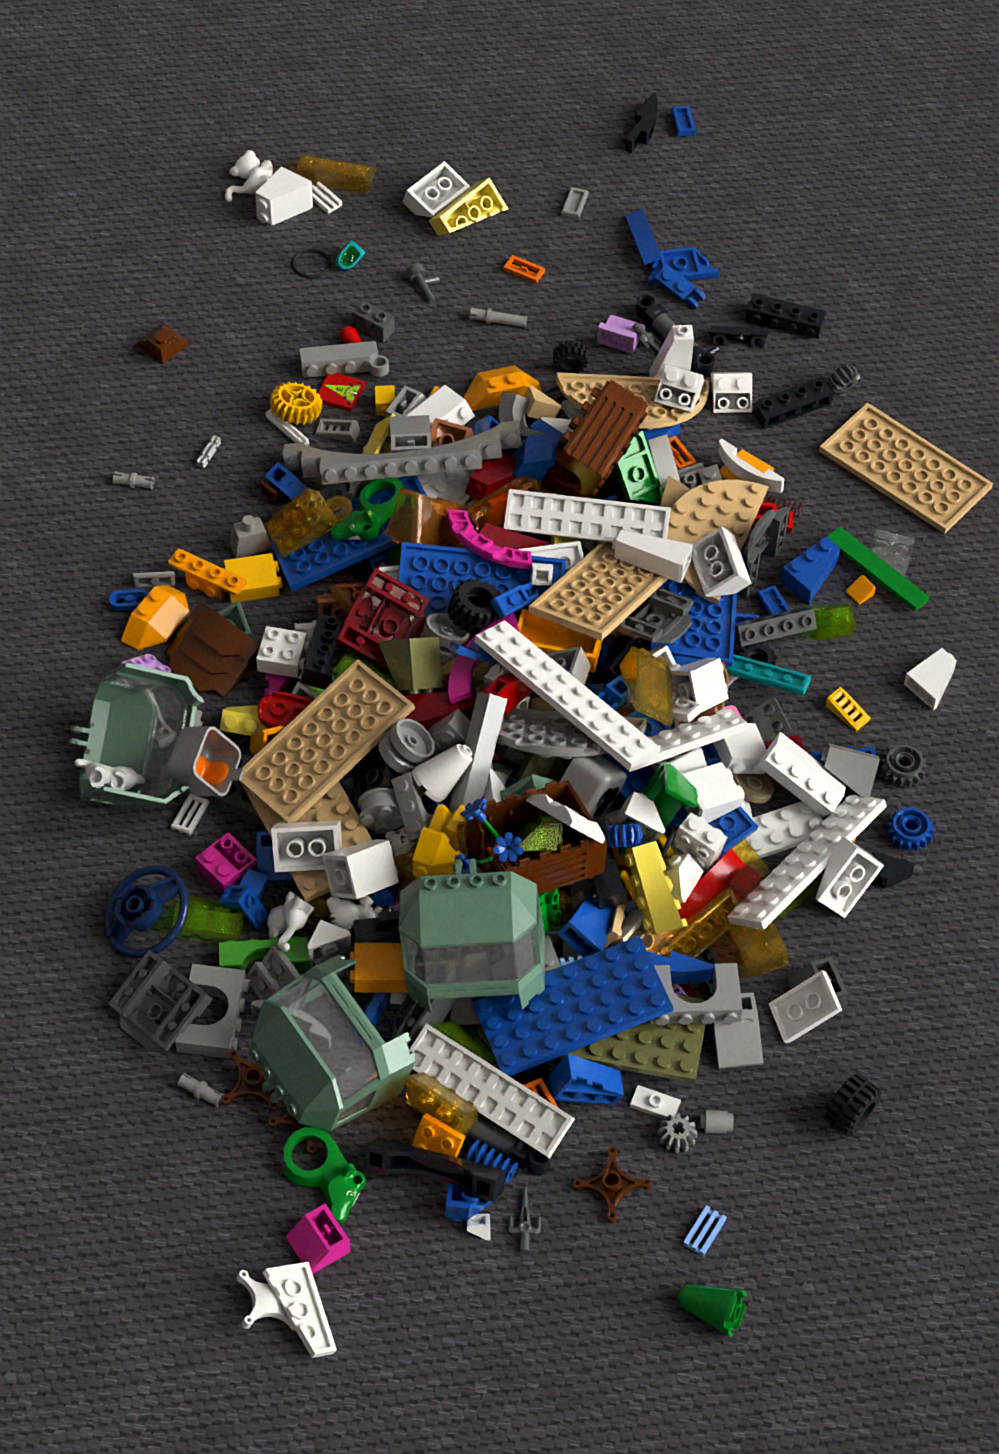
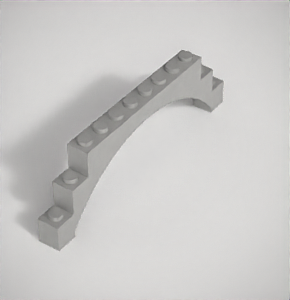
[283,420,522,485]

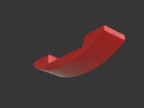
[678,848,745,919]

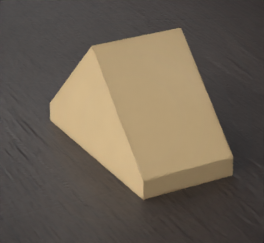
[524,385,561,419]

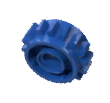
[886,807,934,852]

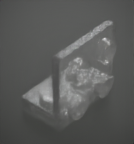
[864,529,915,577]

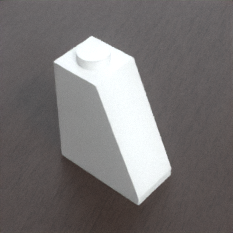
[904,648,956,710]

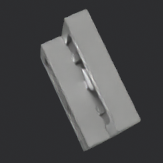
[246,946,300,1001]

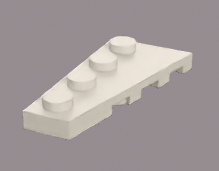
[263,1262,337,1358]

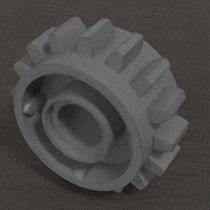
[880,744,927,787]

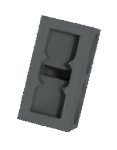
[352,300,395,343]

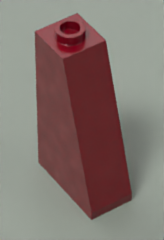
[465,452,527,502]
[474,522,553,549]
[403,689,477,731]

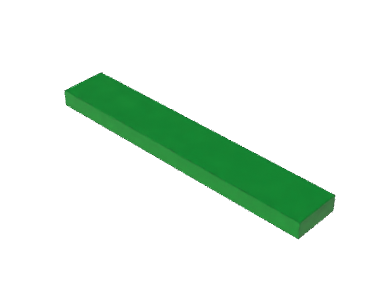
[827,527,929,612]

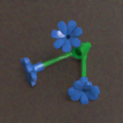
[453,796,523,874]

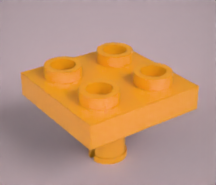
[411,1113,466,1157]

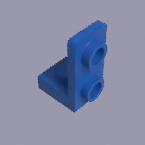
[219,885,269,930]

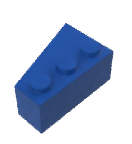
[781,536,840,605]
[549,1054,624,1105]

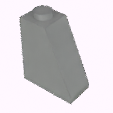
[821,743,880,798]

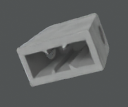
[230,515,272,558]

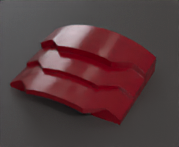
[335,568,430,669]

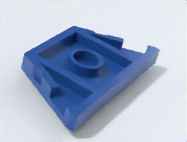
[648,247,719,285]

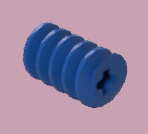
[466,1140,518,1184]

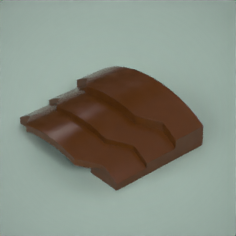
[165,601,260,698]

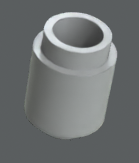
[700,1110,734,1134]

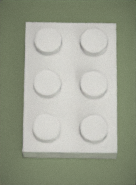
[769,970,842,1043]

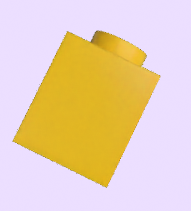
[375,385,395,416]

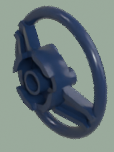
[104,865,189,958]

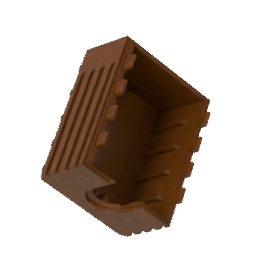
[541,380,648,498]
[466,780,607,894]

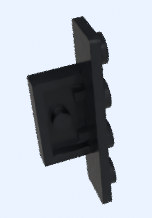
[353,908,400,942]

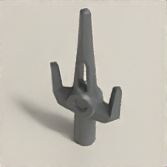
[632,322,662,353]
[508,1187,541,1253]

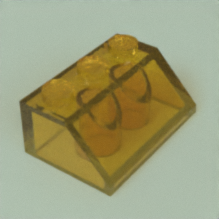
[406,1072,478,1136]

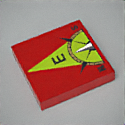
[318,373,366,412]

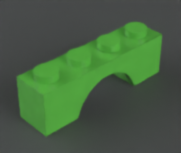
[219,936,310,971]

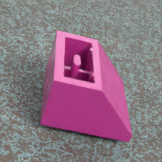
[195,832,257,895]
[285,1204,350,1274]

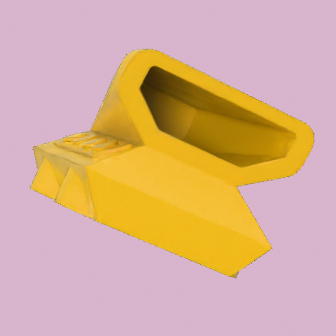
[429,804,468,859]

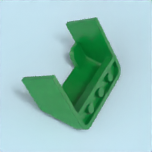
[619,761,698,858]

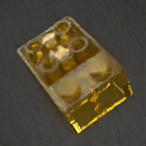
[264,488,338,557]

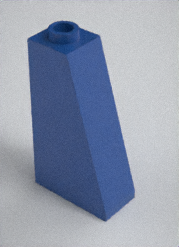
[557,886,613,958]

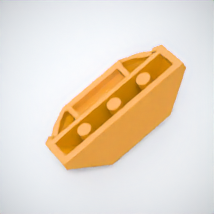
[464,365,542,411]
[121,585,190,650]

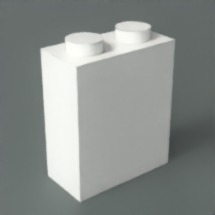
[712,723,767,774]

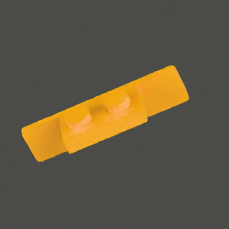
[168,549,247,600]

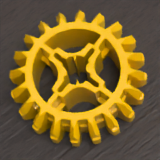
[269,381,322,426]

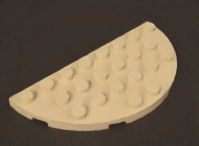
[556,373,709,430]
[667,480,768,605]

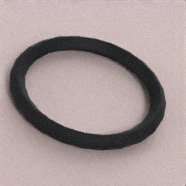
[292,249,331,278]
[660,825,678,858]

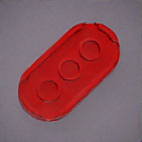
[257,691,314,728]

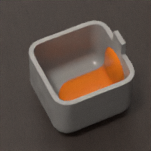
[167,726,245,797]

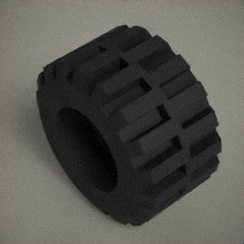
[447,579,502,634]
[825,1073,882,1137]

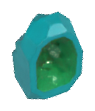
[335,240,365,270]

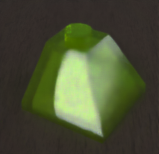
[808,602,856,641]

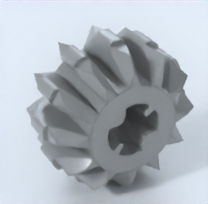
[658,1113,697,1154]

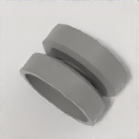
[419,613,470,664]
[378,719,435,774]

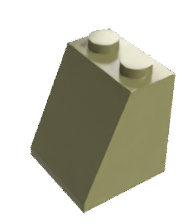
[379,637,443,695]

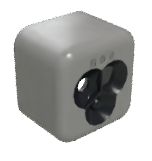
[559,755,627,820]

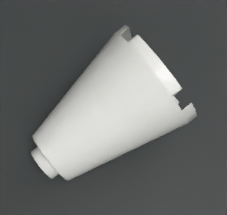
[412,744,472,803]

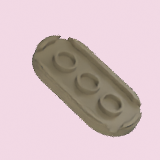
[732,772,775,803]

